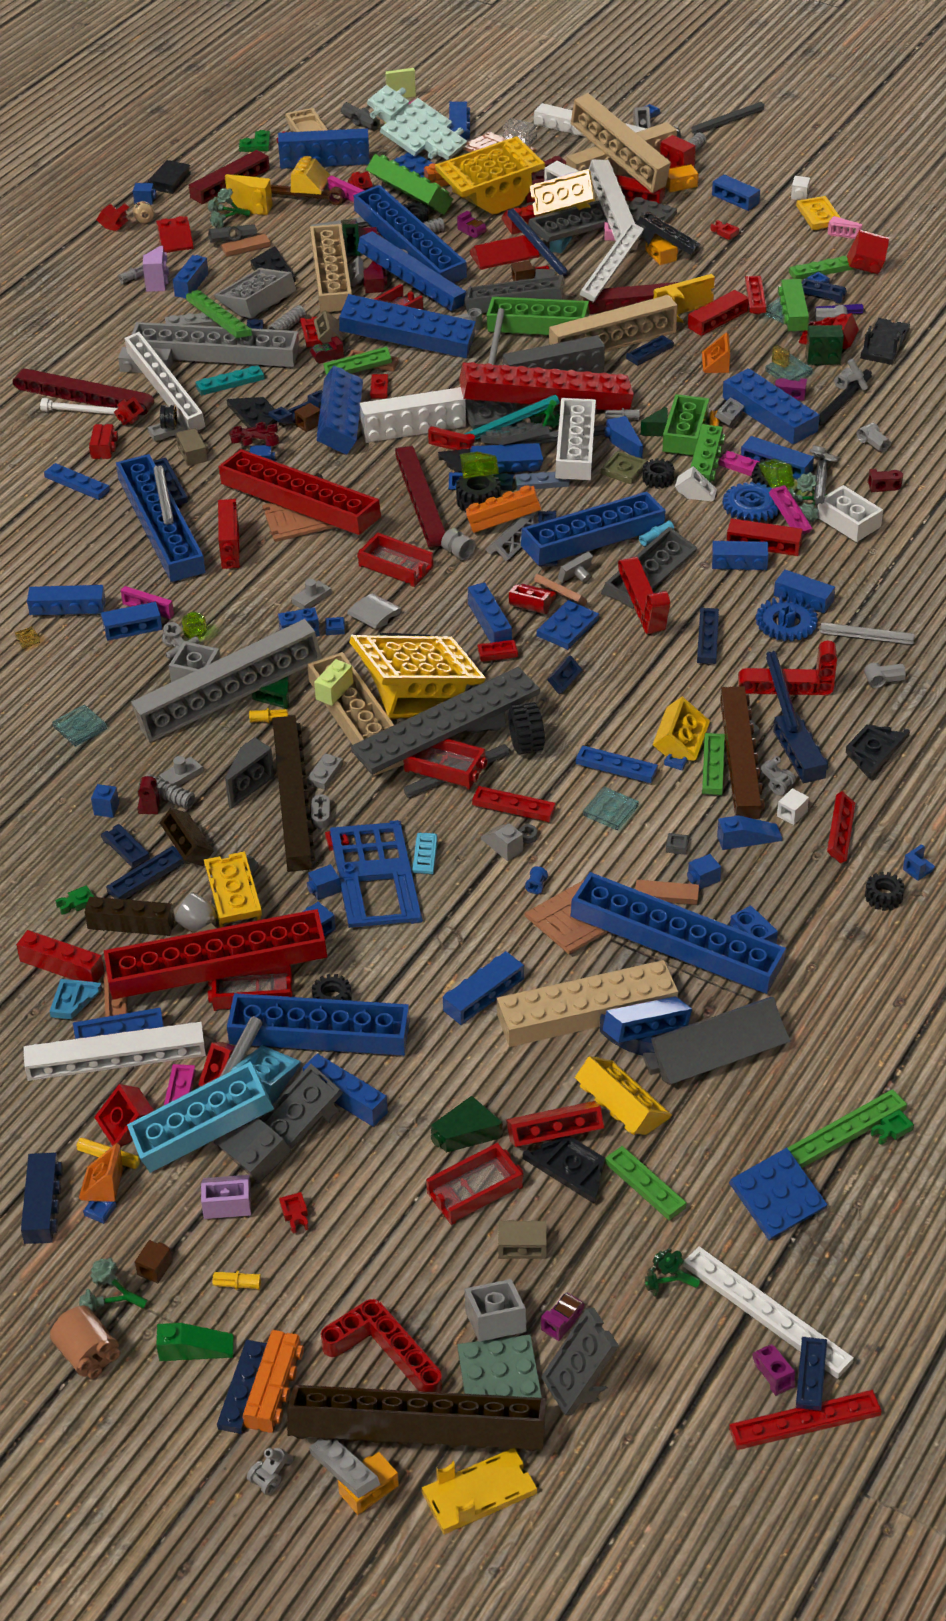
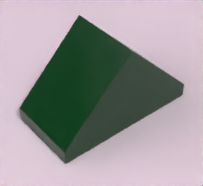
[640,407,668,437]

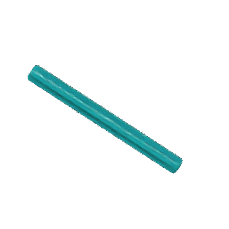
[464,395,560,440]

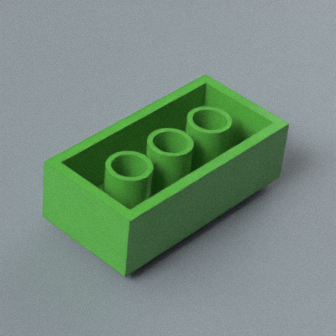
[662,394,709,455]

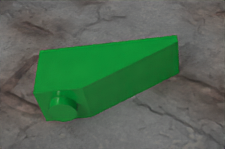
[156,1323,234,1361]

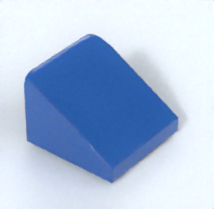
[449,472,466,490]

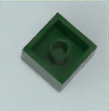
[805,325,843,365]

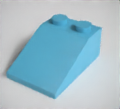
[231,1045,301,1104]

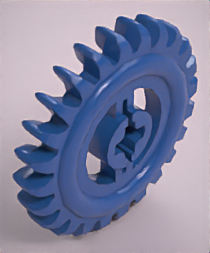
[722,482,780,522]
[756,596,818,641]

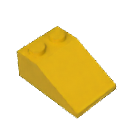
[225,174,273,215]

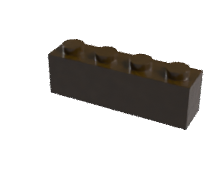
[84,897,175,936]

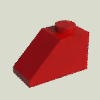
[198,1042,235,1086]

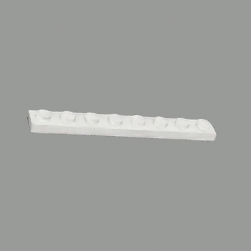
[580,222,644,302]
[683,1247,854,1379]

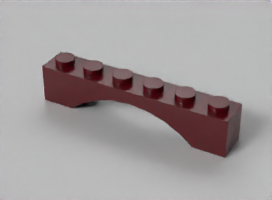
[358,227,387,294]

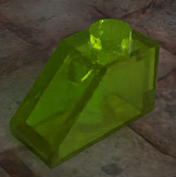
[460,452,499,479]
[759,459,794,489]

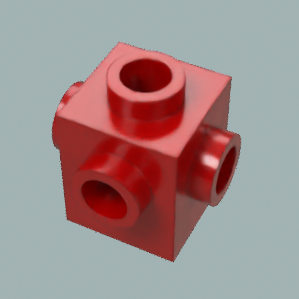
[347,171,373,190]
[114,397,144,425]

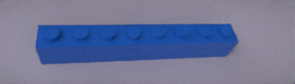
[357,231,467,311]

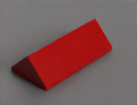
[470,235,539,270]

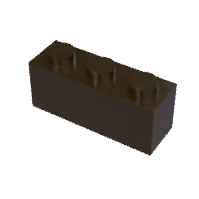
[160,808,214,866]

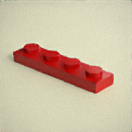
[745,276,766,314]
[472,786,556,822]
[827,791,856,864]

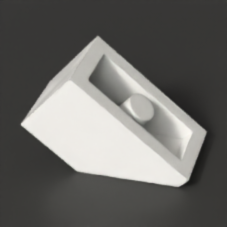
[675,466,717,501]

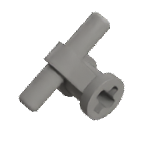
[834,359,868,390]
[162,622,199,659]
[760,756,796,795]
[247,1448,293,1495]

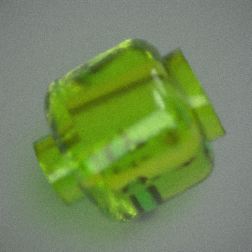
[181,612,207,639]

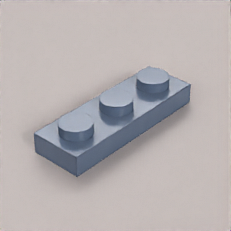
[515,472,569,491]

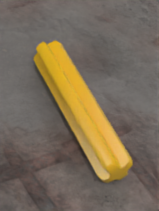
[76,1137,141,1169]

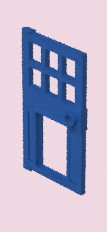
[330,820,423,928]

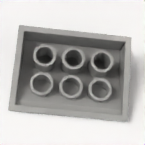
[214,268,296,319]

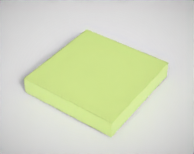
[385,68,416,98]

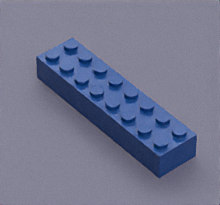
[339,294,476,358]
[521,491,666,566]
[227,993,410,1056]

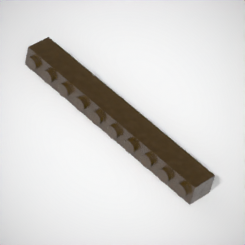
[272,715,315,872]

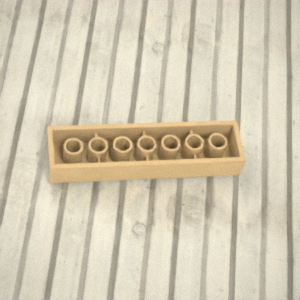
[570,93,671,193]
[566,122,677,176]
[310,224,352,313]
[549,295,677,352]
[308,652,404,775]
[497,960,678,1047]

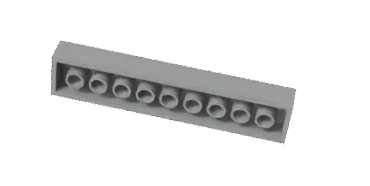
[132,322,299,367]
[131,619,322,742]

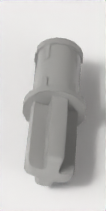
[118,265,144,284]
[605,408,640,421]

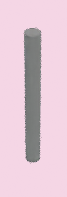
[488,308,505,365]

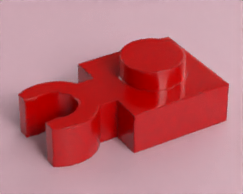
[710,220,739,240]
[279,1192,309,1234]

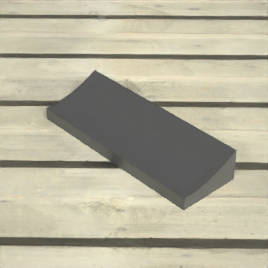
[528,201,608,242]
[465,275,564,313]
[601,527,697,609]
[651,997,791,1084]

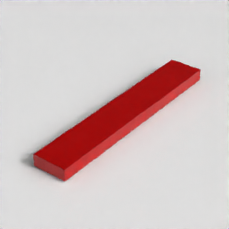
[729,1390,882,1450]

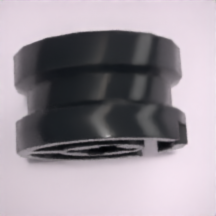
[160,405,177,429]

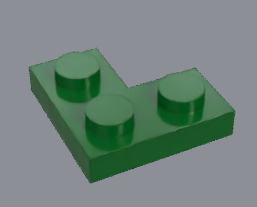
[239,130,270,152]

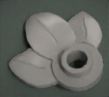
[810,445,840,462]

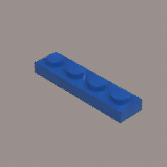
[44,463,110,500]
[576,745,658,783]
[73,1007,164,1039]

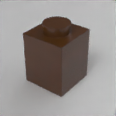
[511,260,536,281]
[294,403,320,432]
[134,1240,172,1284]

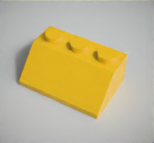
[652,696,710,761]

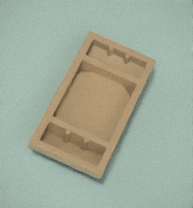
[285,108,327,132]

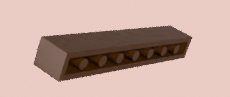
[720,686,764,819]

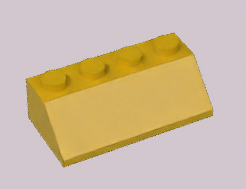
[291,156,330,194]
[574,1056,672,1135]

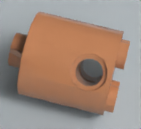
[50,1306,121,1379]

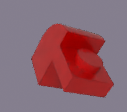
[96,203,129,231]

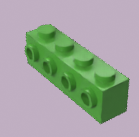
[778,279,809,332]
[690,424,725,483]

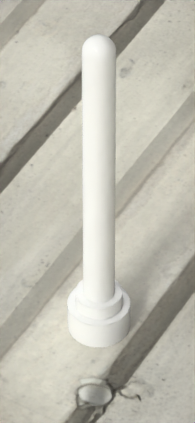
[40,398,118,415]

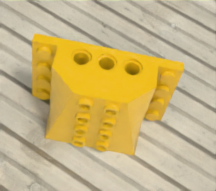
[435,136,545,214]
[349,635,486,718]

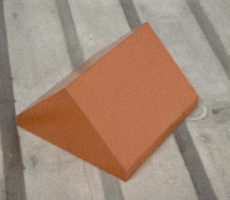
[702,332,730,373]
[79,1143,123,1202]

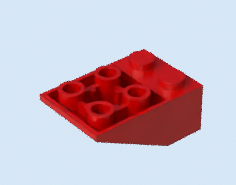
[798,313,859,349]

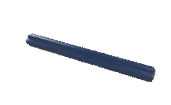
[507,208,568,277]
[766,651,799,732]

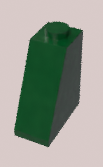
[341,219,360,256]
[252,676,289,709]
[431,1096,503,1153]

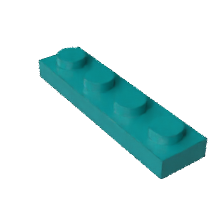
[195,365,264,396]

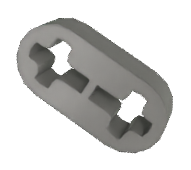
[311,794,330,829]

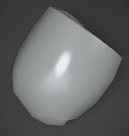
[175,892,217,932]

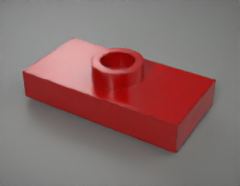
[370,374,388,399]
[477,640,518,662]

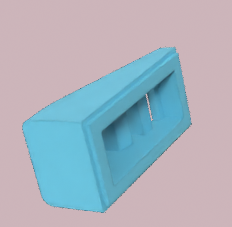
[550,236,572,253]
[412,833,438,874]

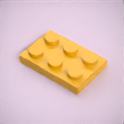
[796,196,841,230]

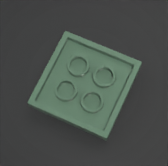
[457,1335,542,1398]

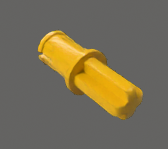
[249,708,288,723]
[212,1271,261,1290]

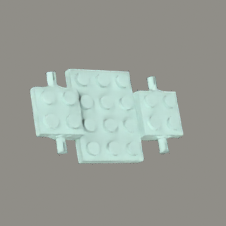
[367,85,467,160]

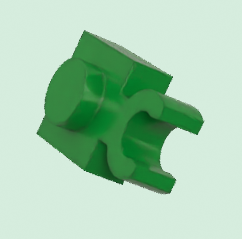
[55,885,94,915]
[871,1109,914,1144]

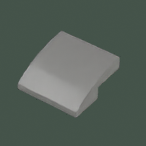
[347,593,401,629]

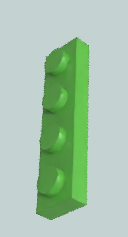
[789,256,854,280]
[323,347,392,376]
[702,733,725,795]
[605,1146,687,1221]

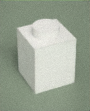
[791,176,810,200]
[777,788,809,825]

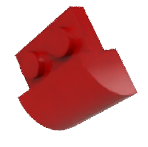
[509,584,556,614]

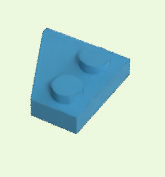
[49,979,102,1019]

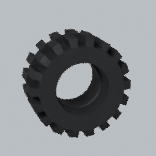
[456,471,501,513]
[508,702,545,755]

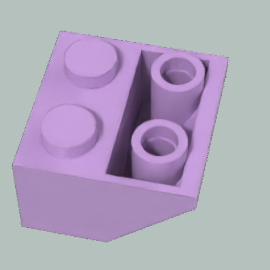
[143,246,169,292]
[201,1175,251,1219]

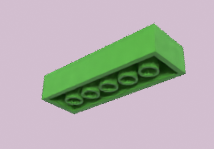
[366,154,453,215]
[486,297,589,335]

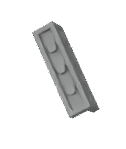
[486,511,538,561]

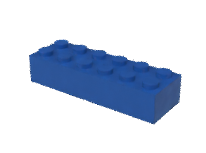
[278,128,370,169]
[316,365,363,455]
[723,368,820,444]

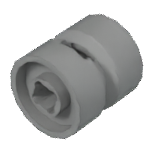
[441,528,476,560]

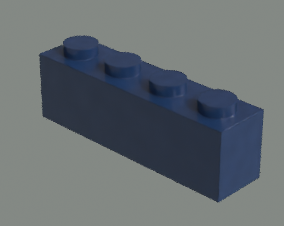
[773,712,829,783]
[21,1152,63,1244]

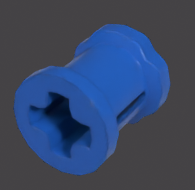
[525,866,548,894]

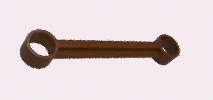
[271,185,345,205]

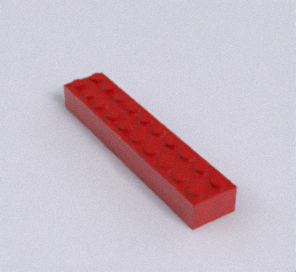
[459,362,634,410]
[218,449,381,535]
[103,909,328,1000]

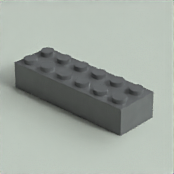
[502,335,605,373]

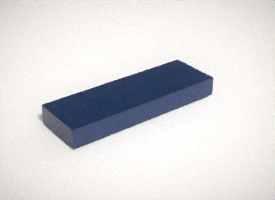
[626,335,674,366]
[796,1336,827,1411]

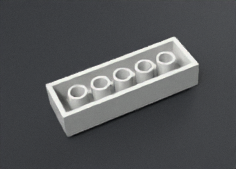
[360,387,466,443]
[555,398,596,480]

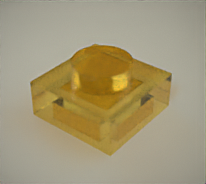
[772,345,790,368]
[15,627,40,649]

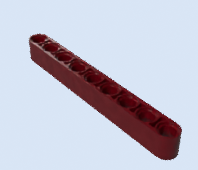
[12,368,155,415]
[395,445,445,548]

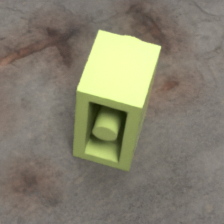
[314,659,353,706]

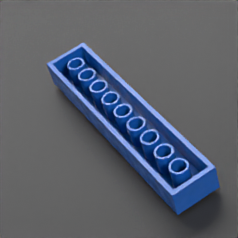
[353,185,467,283]
[116,454,206,582]
[570,872,786,994]

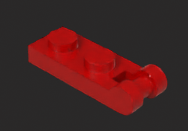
[300,316,322,347]
[428,426,475,450]

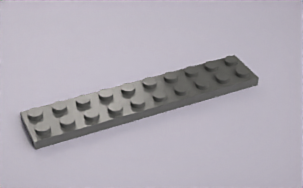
[351,667,540,775]

